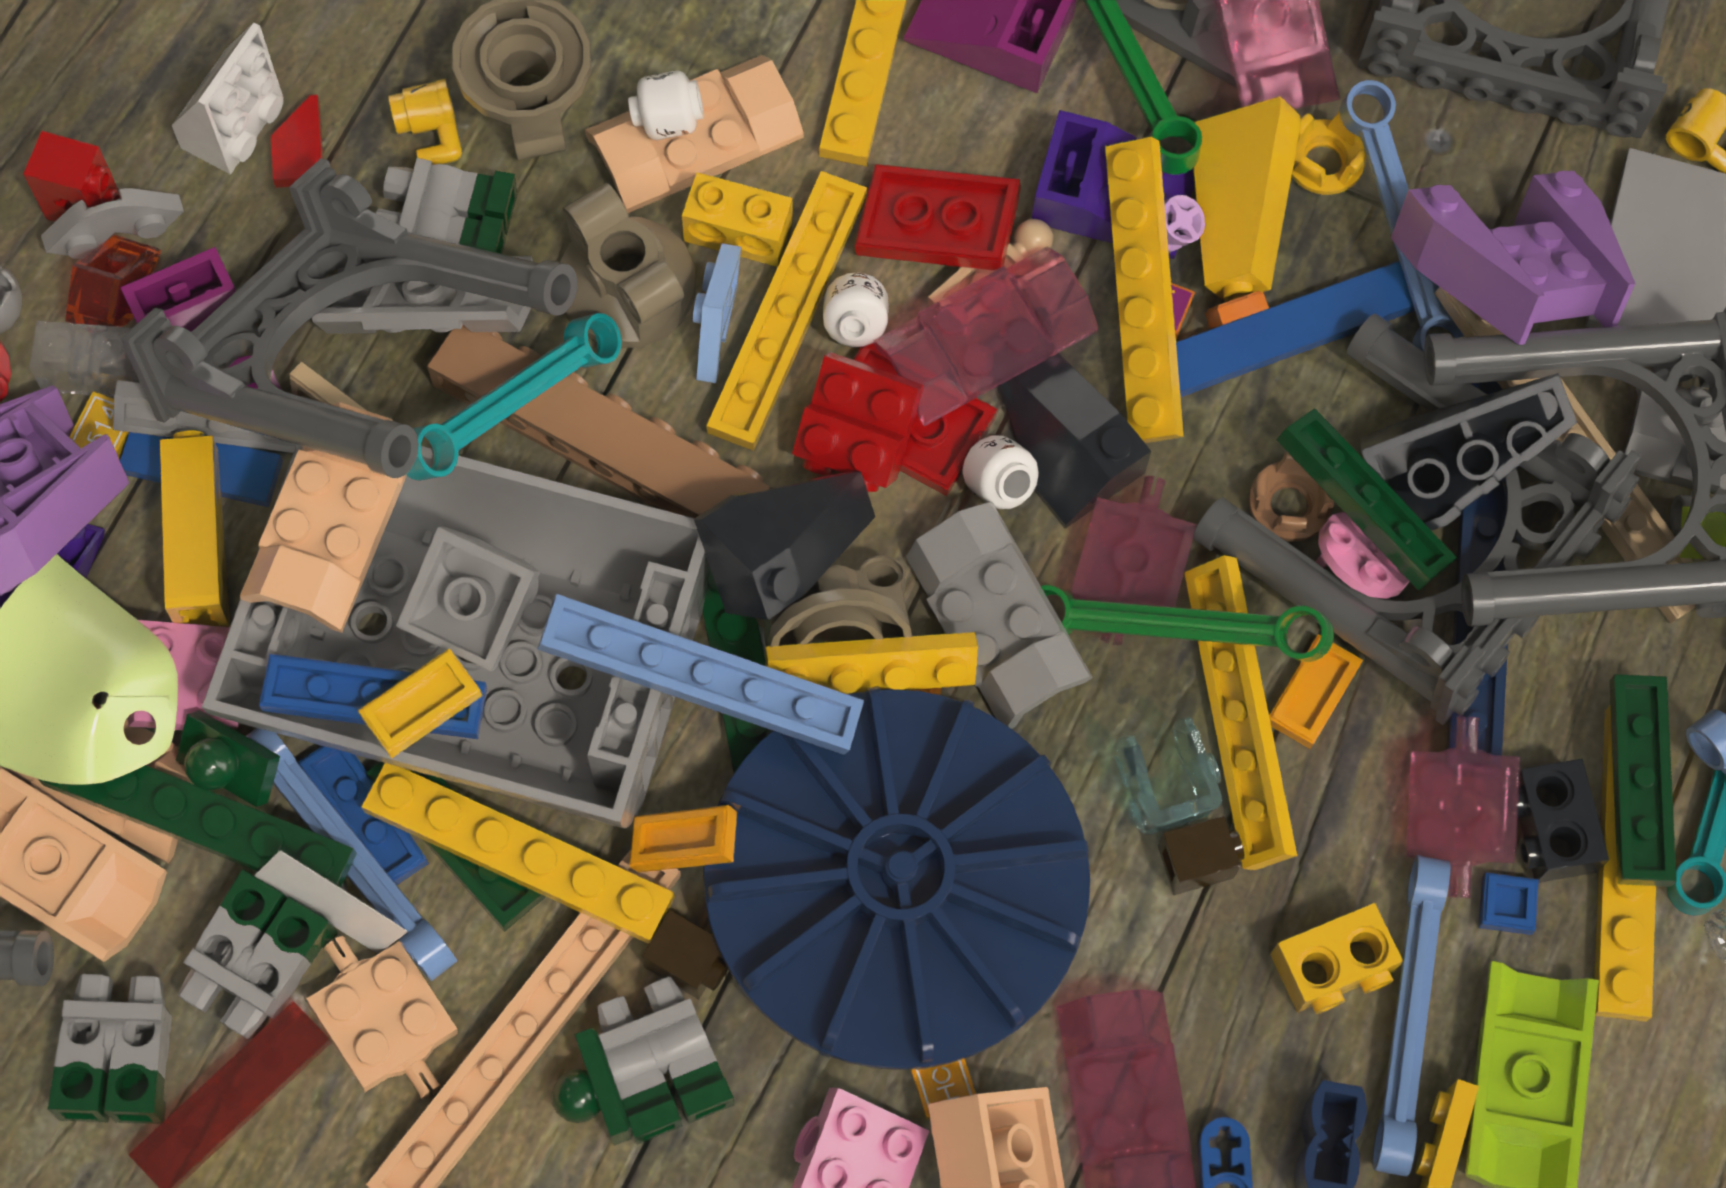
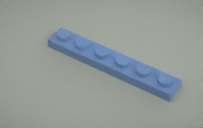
[537,594,864,755]

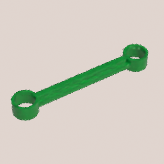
[1083,0,1202,175]
[1041,585,1334,662]

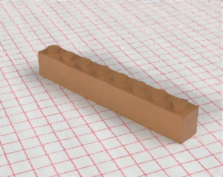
[427,325,770,519]

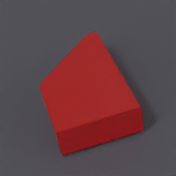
[271,94,324,188]

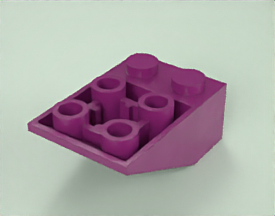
[904,0,1077,94]
[120,247,282,390]

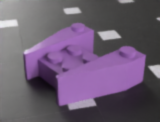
[1391,171,1636,345]
[0,385,129,596]

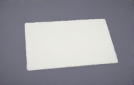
[254,851,407,954]

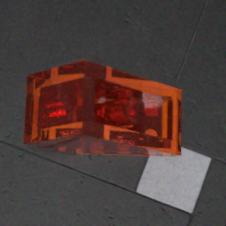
[65,235,161,336]

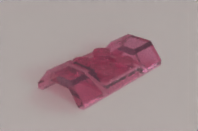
[1214,0,1340,110]
[874,247,1099,426]
[1056,989,1196,1188]

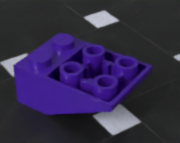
[1031,110,1195,259]

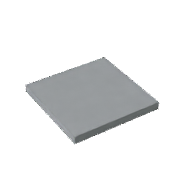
[1585,148,1726,328]

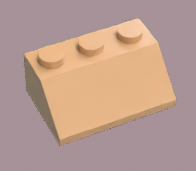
[928,1087,1065,1188]

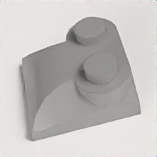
[396,526,541,672]

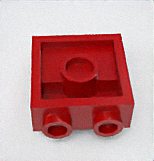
[792,352,925,492]

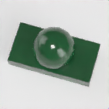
[176,710,280,807]
[551,1028,633,1146]

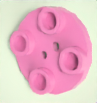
[1316,512,1409,599]

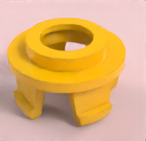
[1291,110,1367,195]

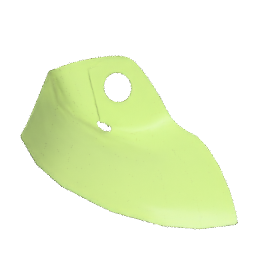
[0,554,178,785]

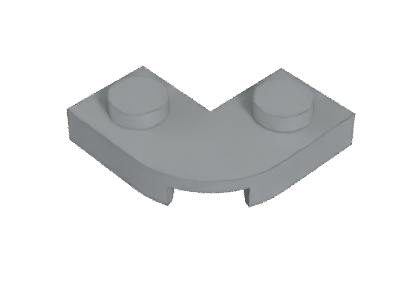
[41,188,184,259]

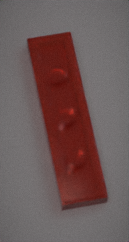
[128,1001,332,1188]

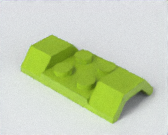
[1465,961,1599,1188]

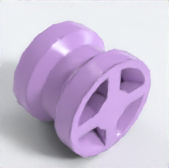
[1164,195,1205,253]

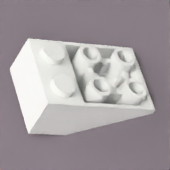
[172,22,283,175]

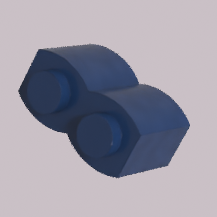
[1295,1080,1367,1188]

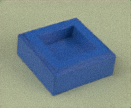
[1479,873,1539,935]

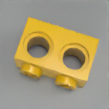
[682,172,793,267]
[1270,903,1403,1014]

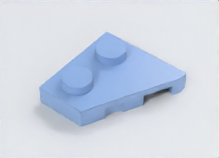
[693,243,741,383]

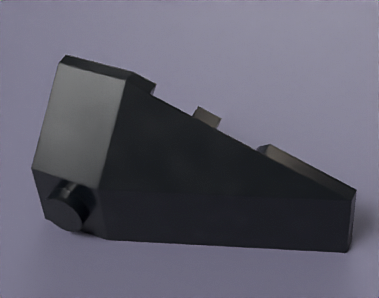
[983,319,1151,529]
[1361,373,1577,531]
[694,470,876,620]

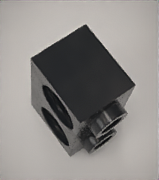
[1506,759,1609,883]

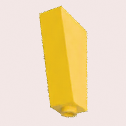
[1192,96,1301,302]
[160,430,231,627]

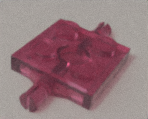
[1071,476,1197,646]
[1406,716,1521,898]

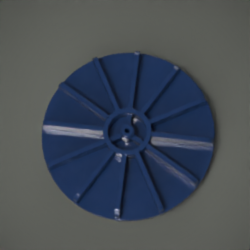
[704,686,1090,1070]

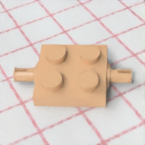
[306,936,458,1099]

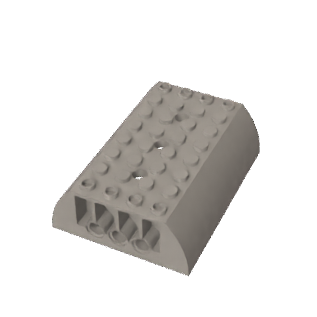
[202,445,710,828]

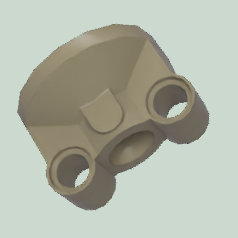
[452,0,591,160]
[560,182,696,348]
[755,556,912,695]

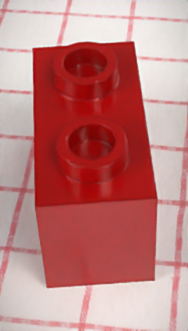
[23,131,120,222]

